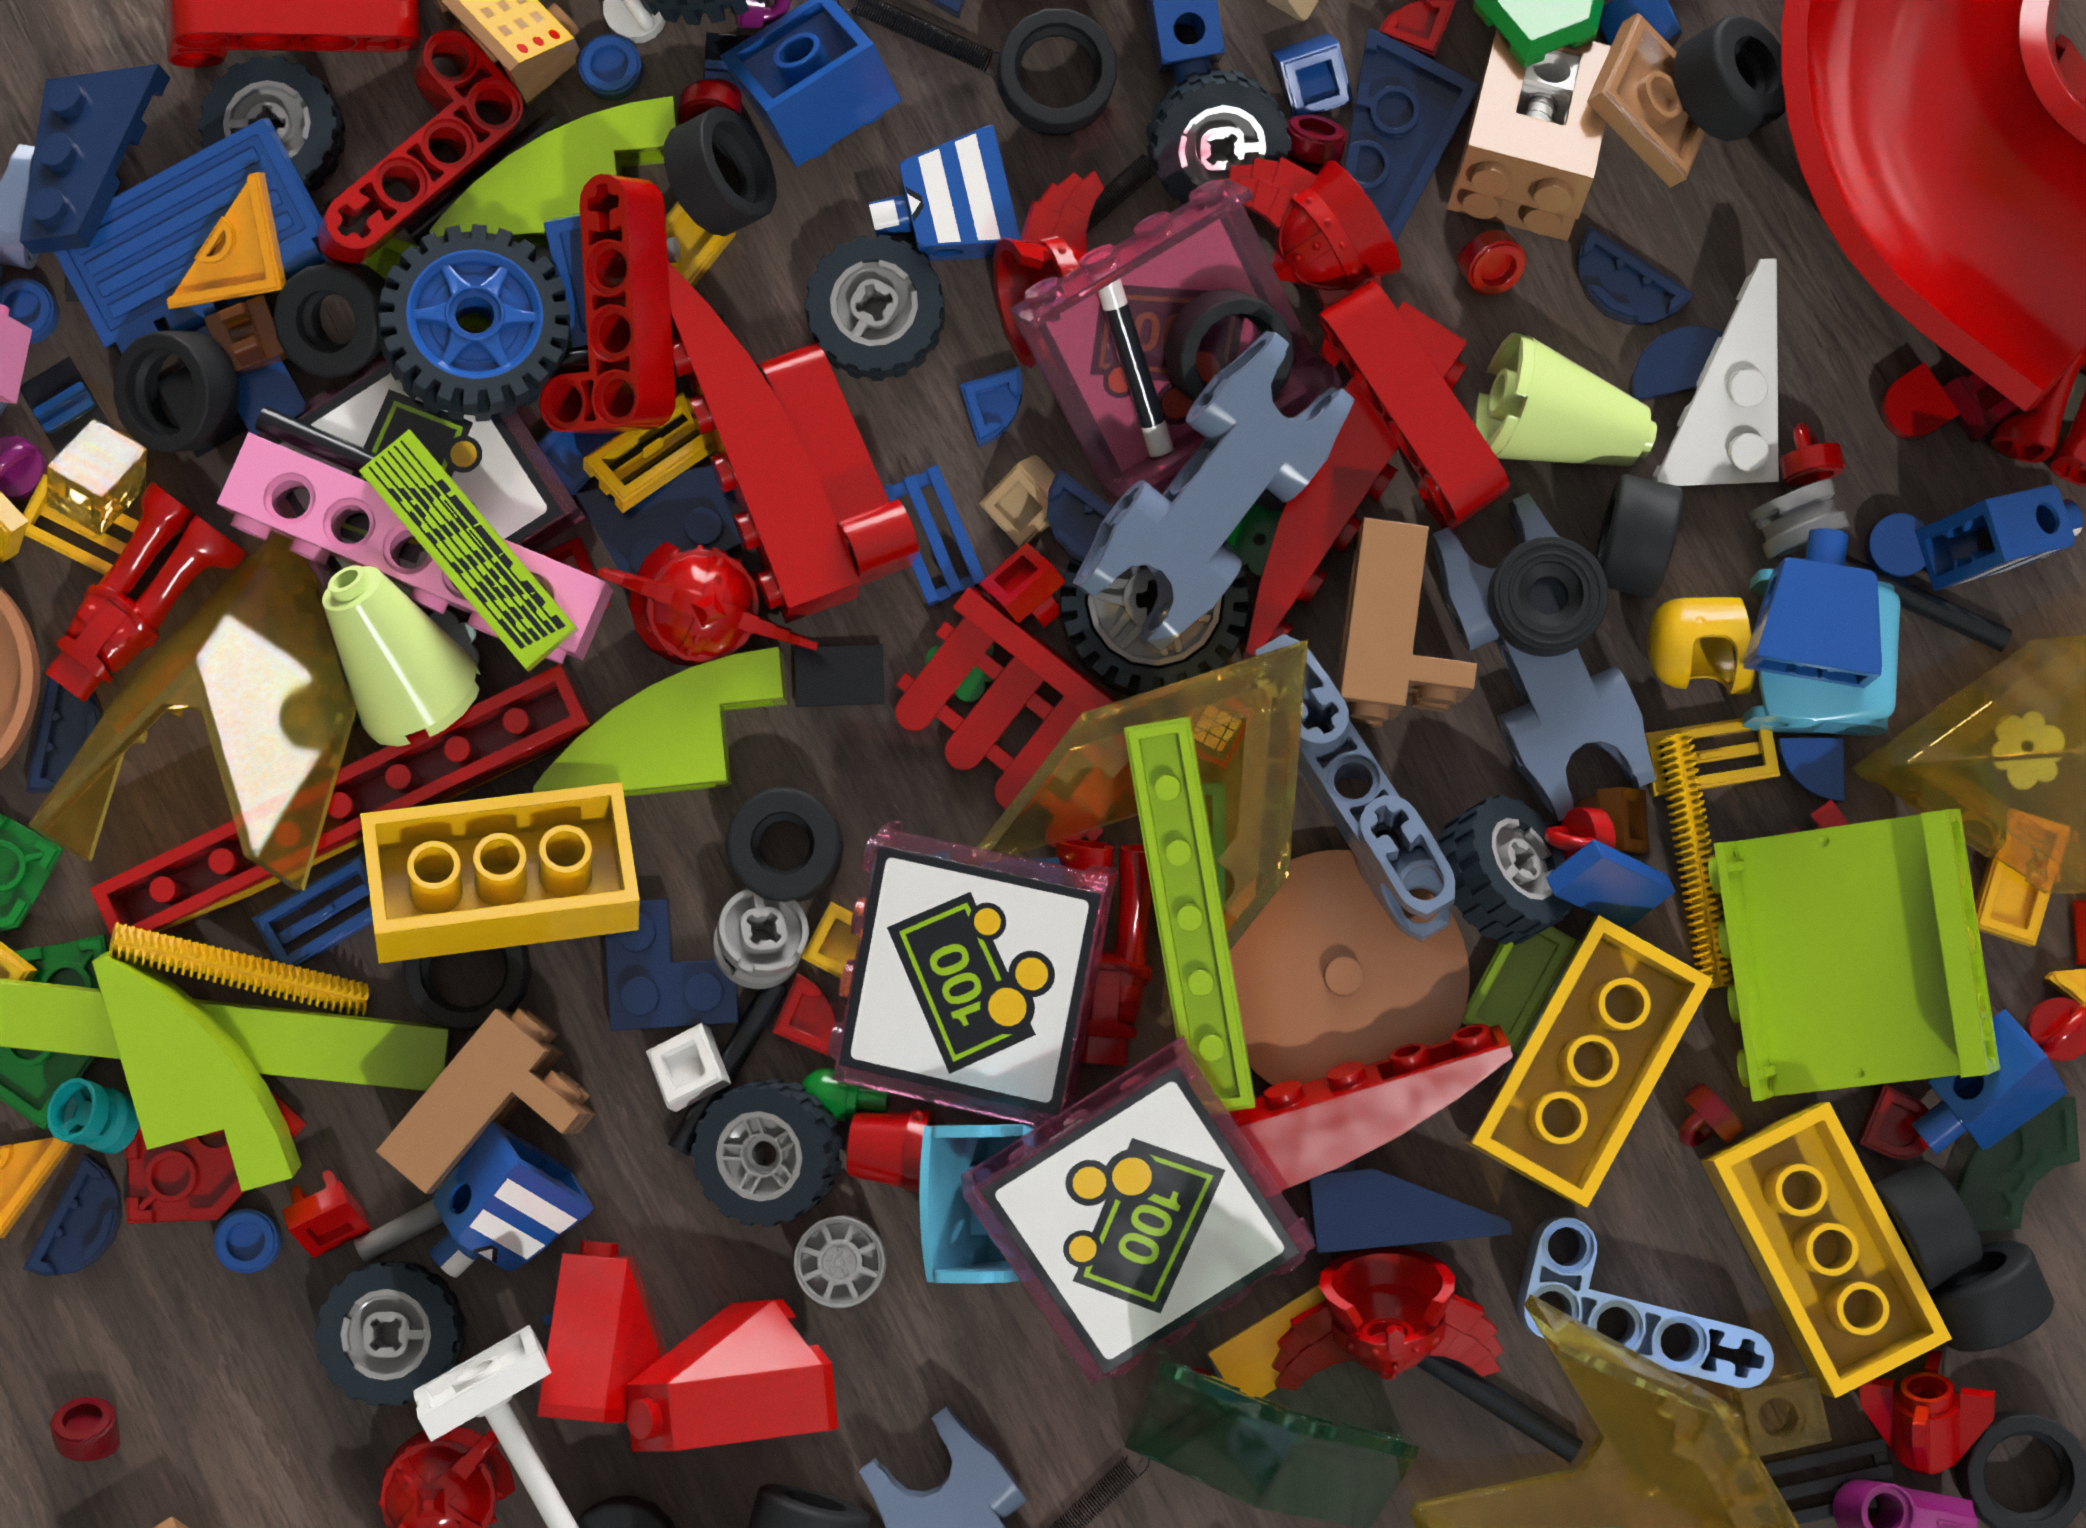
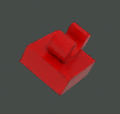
[979,542,1066,628]
[282,1170,371,1259]

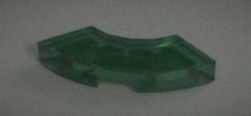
[1955,1096,2080,1231]

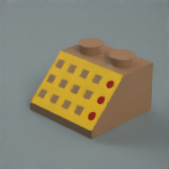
[433,0,581,107]

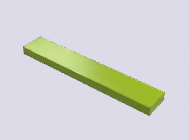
[1124,716,1256,1115]

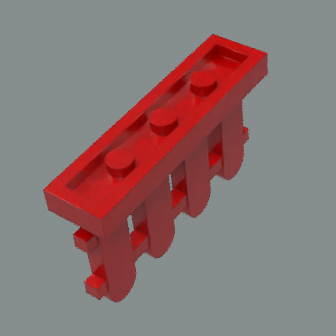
[895,587,1146,848]

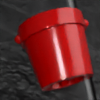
[846,1109,937,1193]

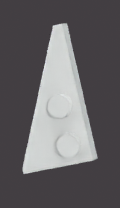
[1652,258,1779,486]

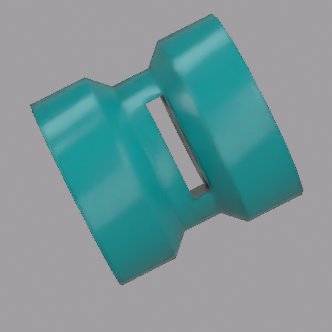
[47,1078,139,1154]

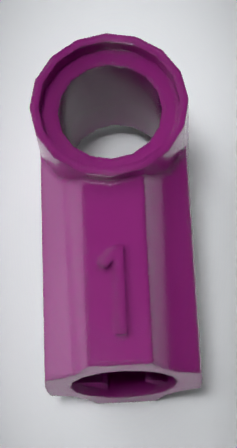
[1833,1479,1978,1528]

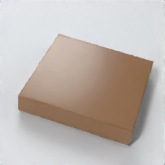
[1586,13,1705,188]

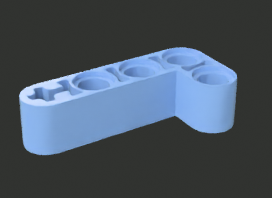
[1516,1216,1774,1388]

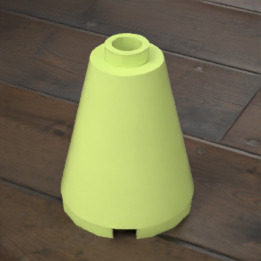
[1473,333,1657,467]
[322,565,481,747]

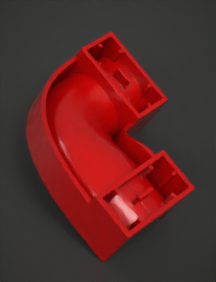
[1781,0,2086,412]

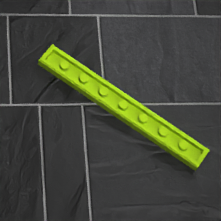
[0,978,451,1091]

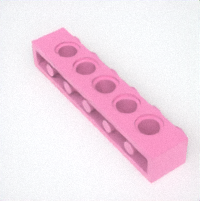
[217,432,613,664]

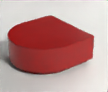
[1880,362,1960,440]
[1855,1085,1929,1160]

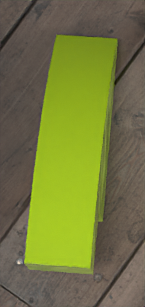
[430,96,680,246]
[533,647,788,797]
[92,951,302,1192]

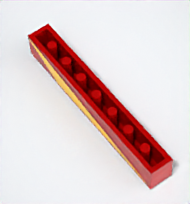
[89,664,594,937]

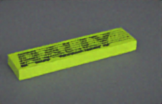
[359,429,579,672]

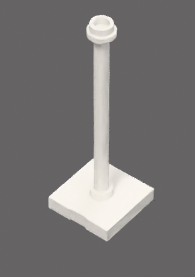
[413,1325,579,1528]

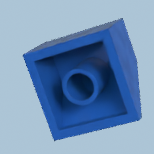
[720,0,902,168]

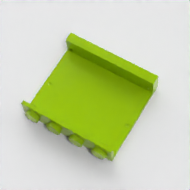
[1708,809,2000,1102]

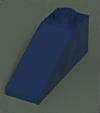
[1306,1159,1512,1253]

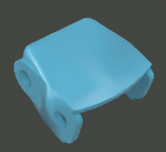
[1743,569,1900,736]
[919,1124,1053,1284]

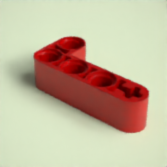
[164,0,421,68]
[317,29,523,266]
[539,174,676,434]
[1317,280,1510,531]
[757,342,919,586]

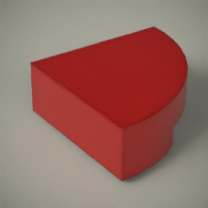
[1378,0,1456,60]
[772,973,838,1058]

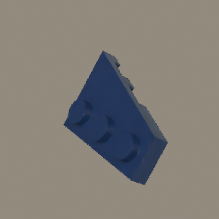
[1344,27,1480,244]
[19,64,170,254]
[575,465,743,575]

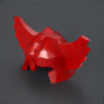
[1213,157,1401,369]
[993,170,1104,376]
[596,541,818,667]
[1272,1247,1504,1391]
[378,1427,515,1528]

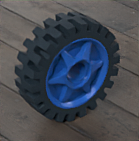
[378,224,570,422]

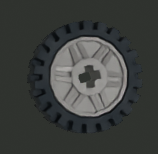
[1060,539,1249,699]

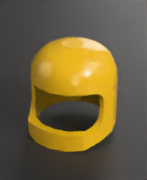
[1647,597,1755,694]

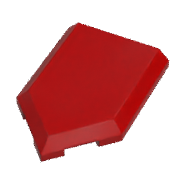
[125,1083,307,1224]

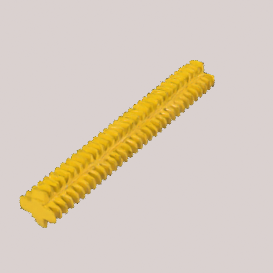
[1655,731,1734,988]
[109,922,369,1017]

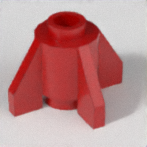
[1860,1350,1995,1475]

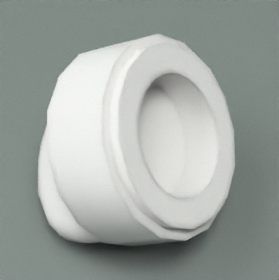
[603,0,666,44]

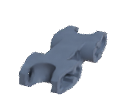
[1073,331,1355,651]
[1429,493,1656,824]
[1255,634,1455,942]
[859,1405,1029,1528]

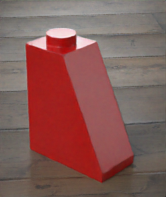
[537,1240,667,1423]
[626,1299,838,1452]

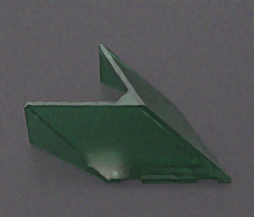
[1124,1348,1420,1528]

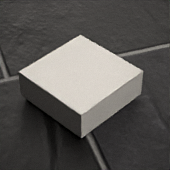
[646,1023,731,1112]

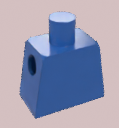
[1144,0,1225,85]
[1743,528,1882,688]
[1911,1009,2068,1155]

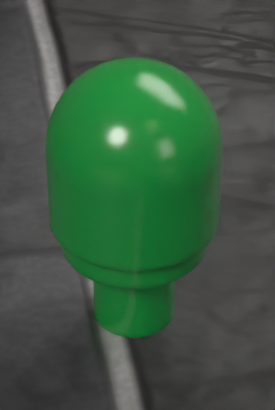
[802,1068,891,1122]

